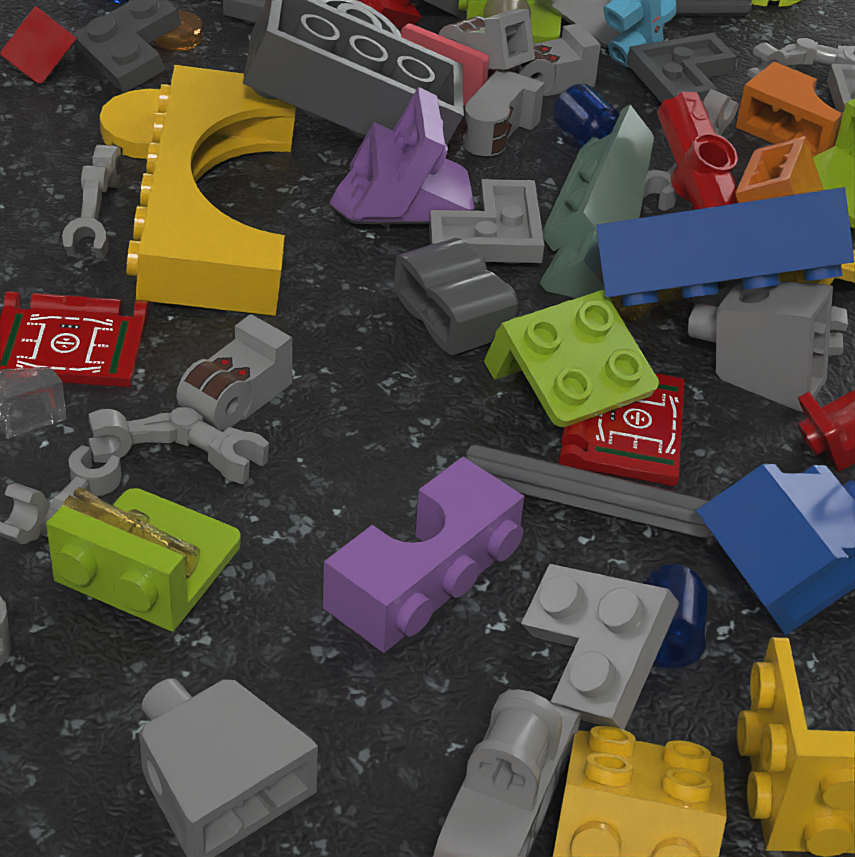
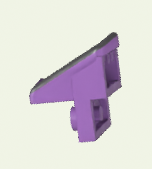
[329,87,475,224]

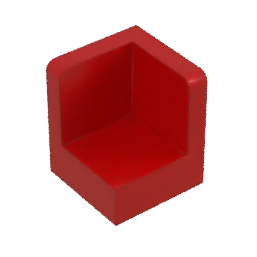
[0,6,77,84]

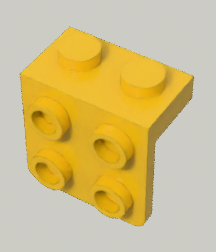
[737,637,855,857]
[553,726,727,857]

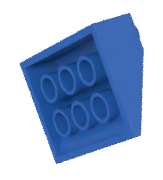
[596,187,854,306]

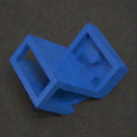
[696,464,855,635]

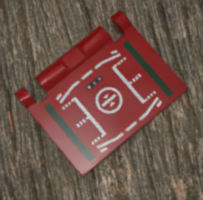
[0,291,150,387]
[559,373,685,486]

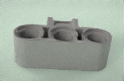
[433,688,581,857]

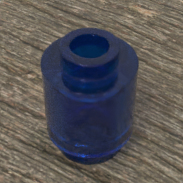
[553,83,620,148]
[643,564,709,668]

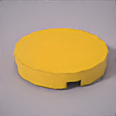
[99,88,160,159]

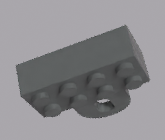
[242,0,464,145]

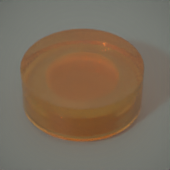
[155,11,203,51]

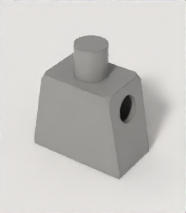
[688,280,833,412]
[139,678,318,857]

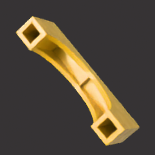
[126,65,296,316]

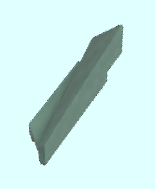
[540,104,654,307]

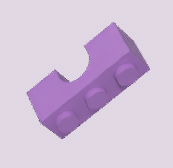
[323,456,524,653]

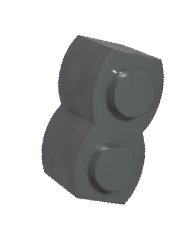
[393,238,519,355]

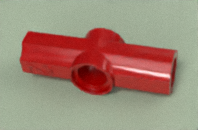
[657,92,738,210]

